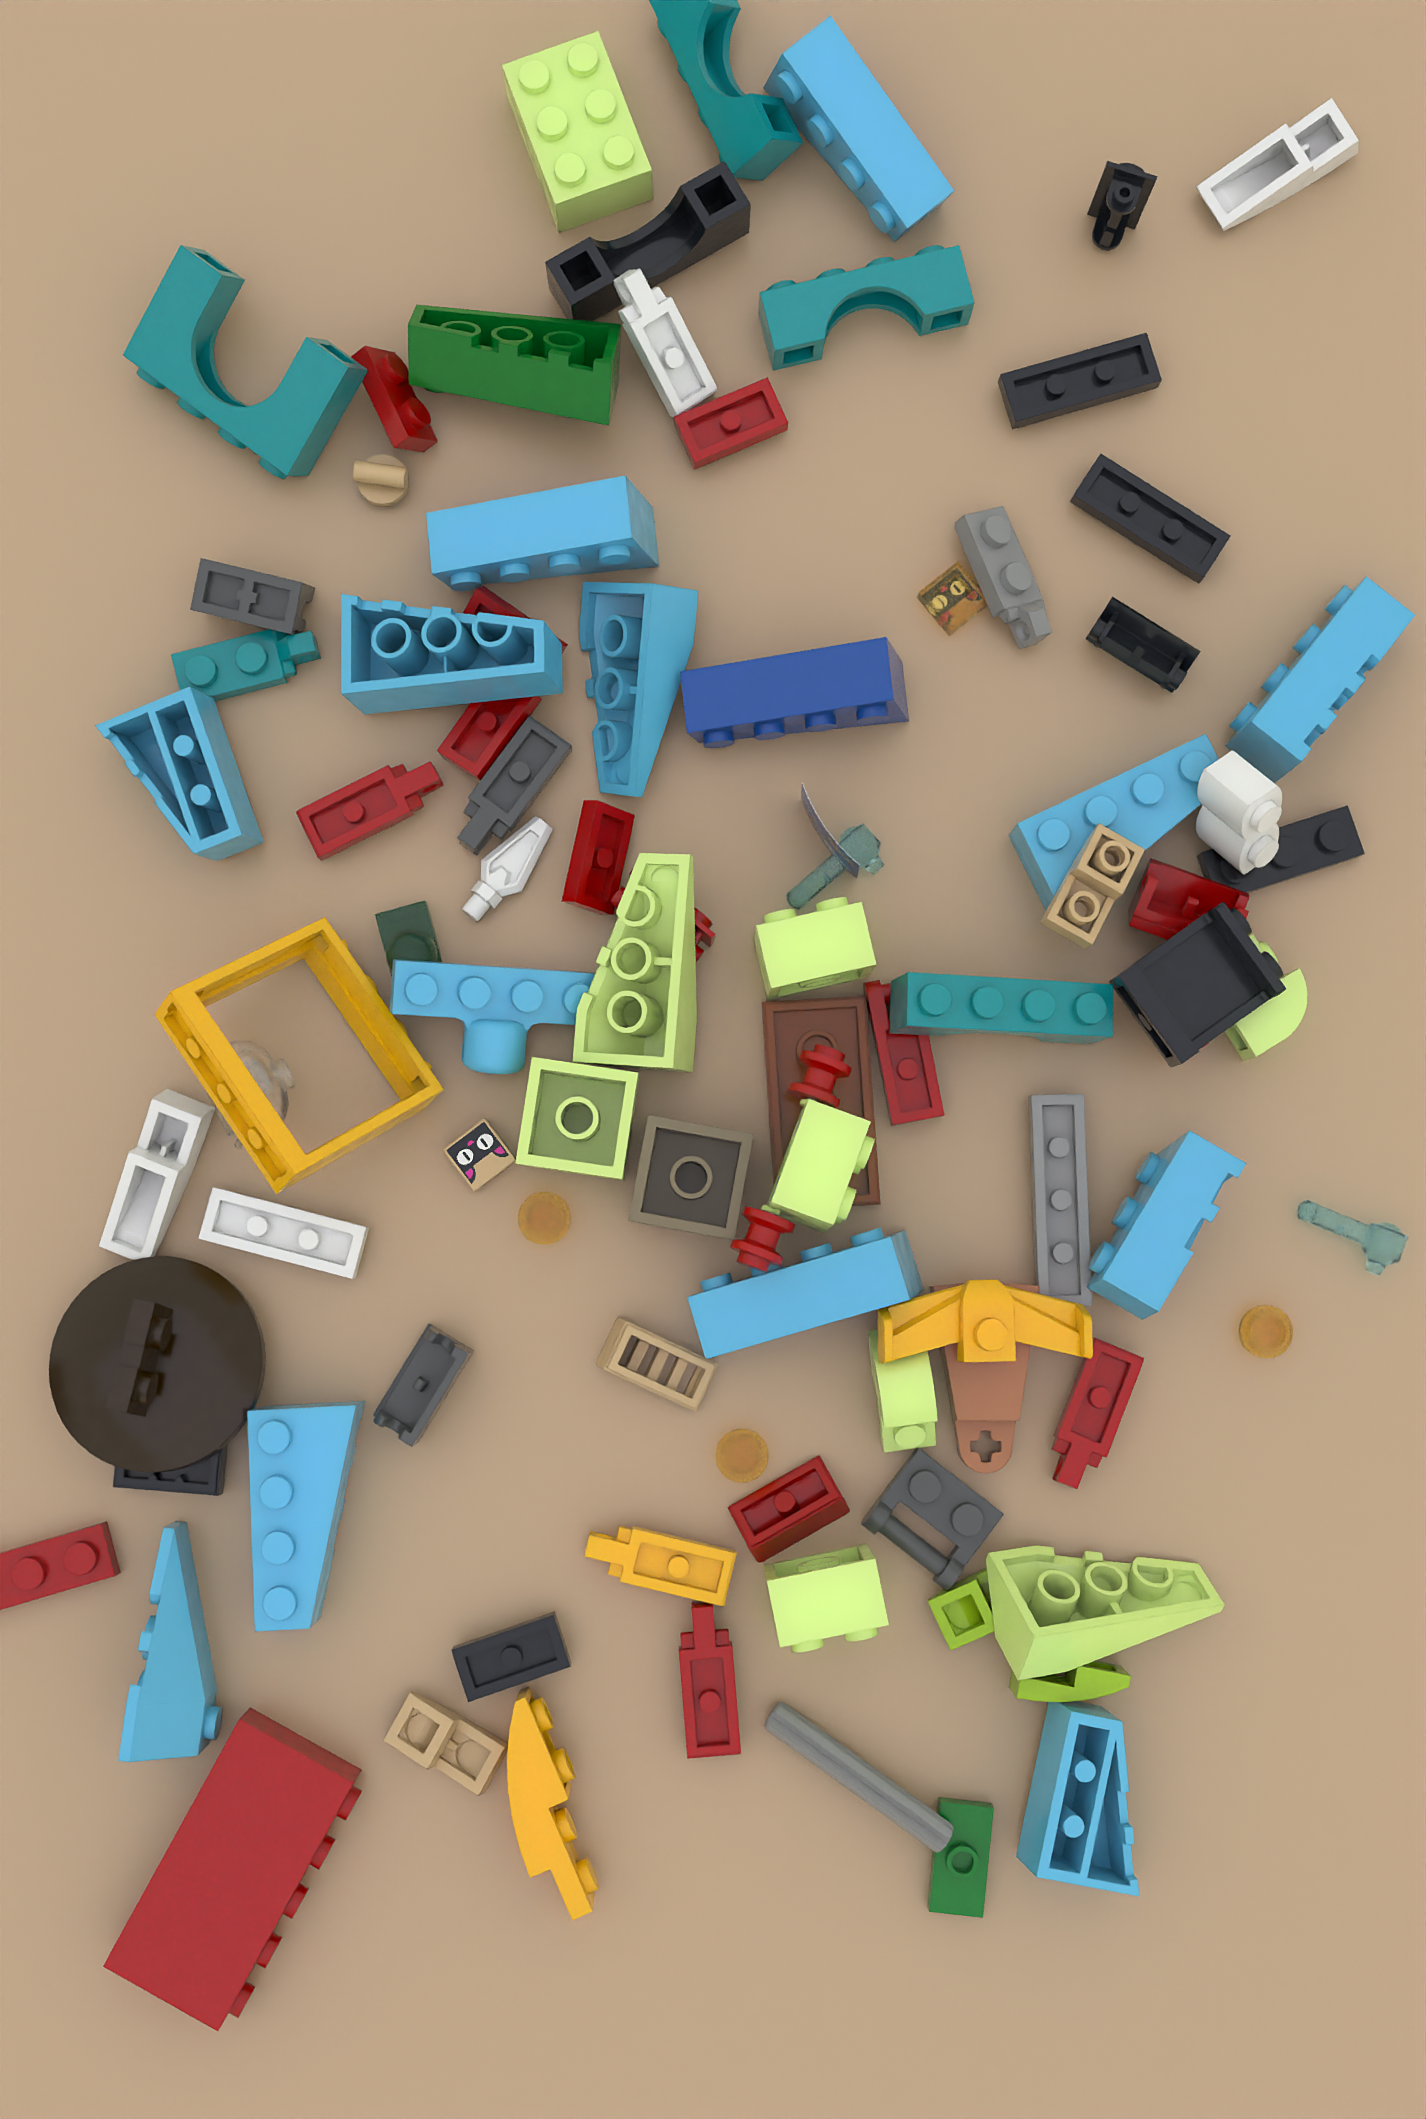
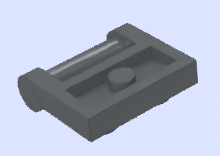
[861,1448,1004,1591]

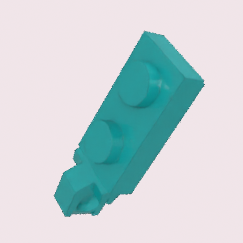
[171,629,321,701]

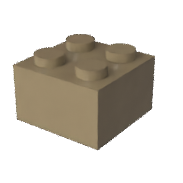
[628,1115,754,1240]

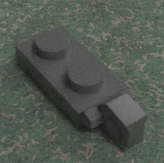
[457,716,572,856]

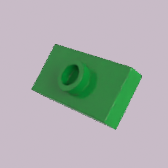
[927,1797,994,1918]

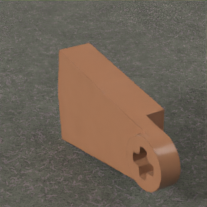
[929,1282,1040,1474]

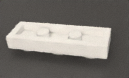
[198,1187,369,1279]

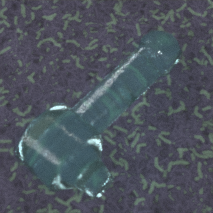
[786,823,884,910]
[1297,1200,1408,1276]

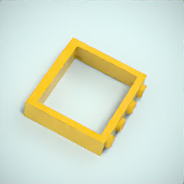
[154,917,444,1194]

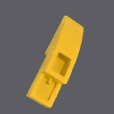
[507,1687,599,1921]

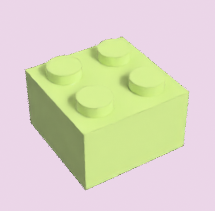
[753,897,877,1000]
[515,1057,640,1181]
[763,1543,889,1652]

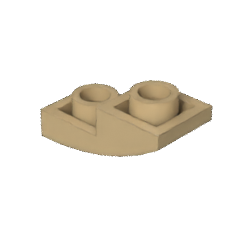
[1040,823,1145,949]

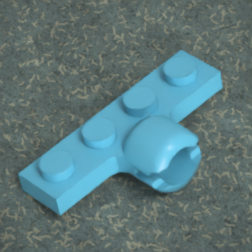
[389,959,596,1074]

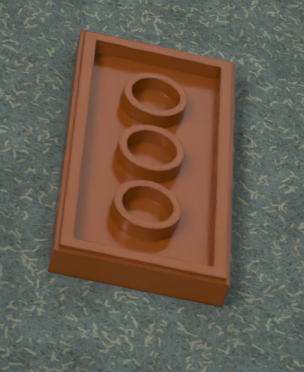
[762,996,881,1206]

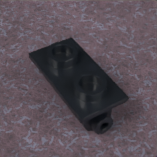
[1087,161,1157,251]
[1086,596,1201,693]

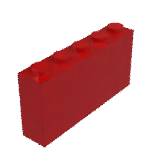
[103,1707,362,2031]

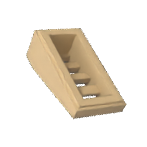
[596,1317,719,1412]

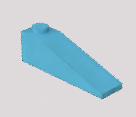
[579,582,698,797]
[118,1521,222,1762]

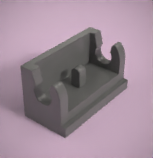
[190,558,315,635]
[373,1324,474,1447]

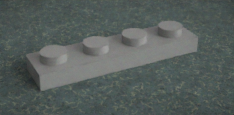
[1028,1094,1092,1306]

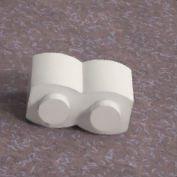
[1196,750,1282,875]

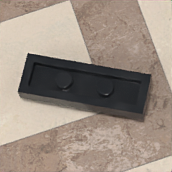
[998,333,1162,430]
[1070,453,1231,584]
[1197,805,1365,893]

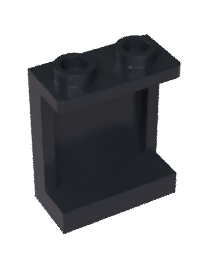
[1109,902,1286,1068]

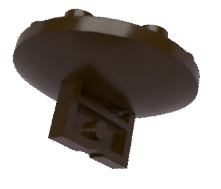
[49,1256,266,1473]

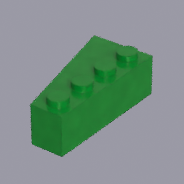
[408,304,621,426]

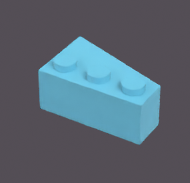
[95,687,264,861]
[1087,1130,1247,1320]
[1016,1701,1140,1897]

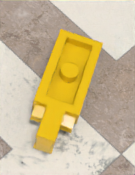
[584,1526,737,1606]

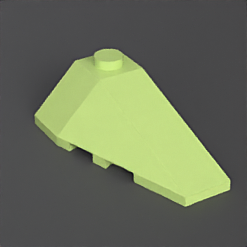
[573,853,697,1073]
[986,1545,1225,1681]

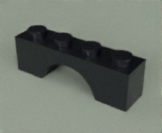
[545,161,751,321]

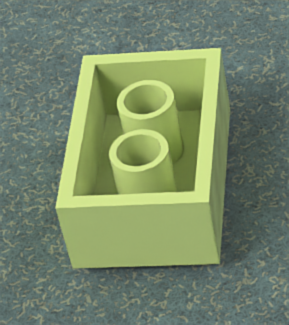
[502,31,653,233]

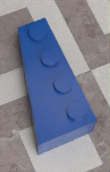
[680,637,909,748]

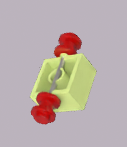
[730,1044,875,1273]

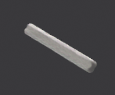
[764,1702,954,1852]

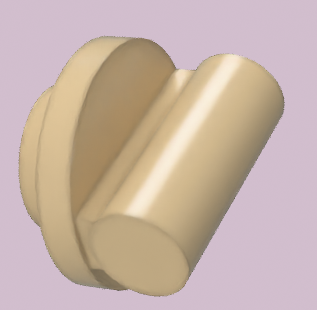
[353,454,409,506]

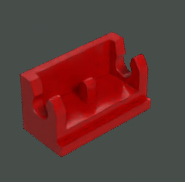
[1128,858,1249,940]

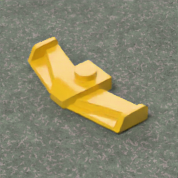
[877,1279,1093,1364]

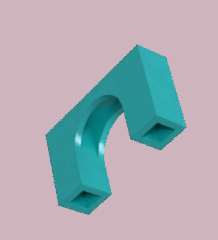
[123,245,368,479]

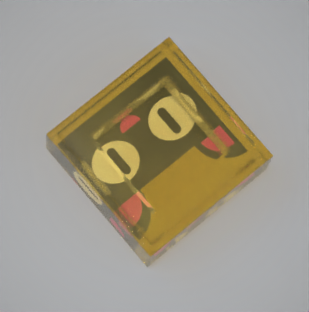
[917,561,988,636]

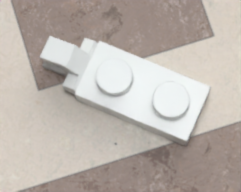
[613,268,718,418]

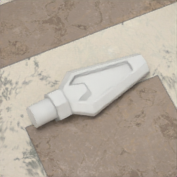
[461,816,553,922]

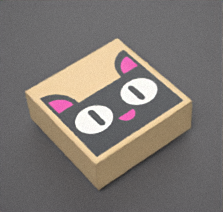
[443,1118,516,1192]

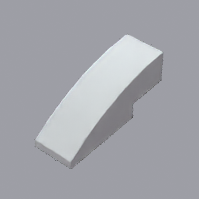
[1196,98,1359,231]
[99,1089,215,1260]

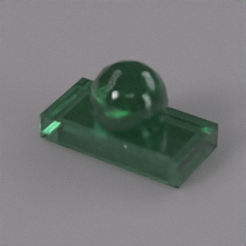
[375,900,443,1016]

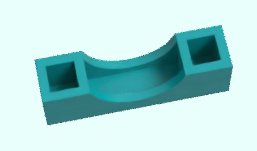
[649,0,803,181]
[758,245,975,371]
[890,972,1113,1044]

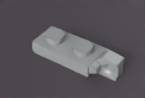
[954,506,1052,649]

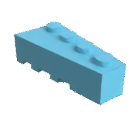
[763,15,954,241]
[1225,576,1415,783]
[341,594,563,715]
[1008,734,1219,910]
[687,1227,924,1359]

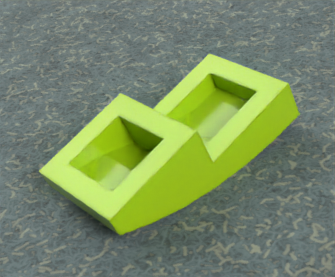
[927,1567,994,1651]
[1009,1661,1131,1702]

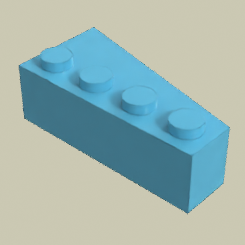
[426,475,659,591]
[247,1400,366,1632]

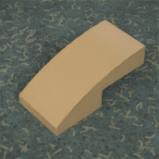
[383,1692,508,1796]

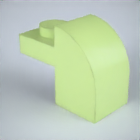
[1224,934,1308,1061]
[868,1330,938,1453]

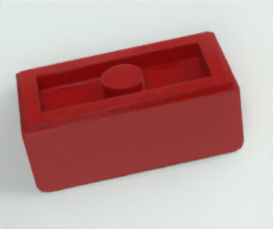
[727,1455,850,1563]

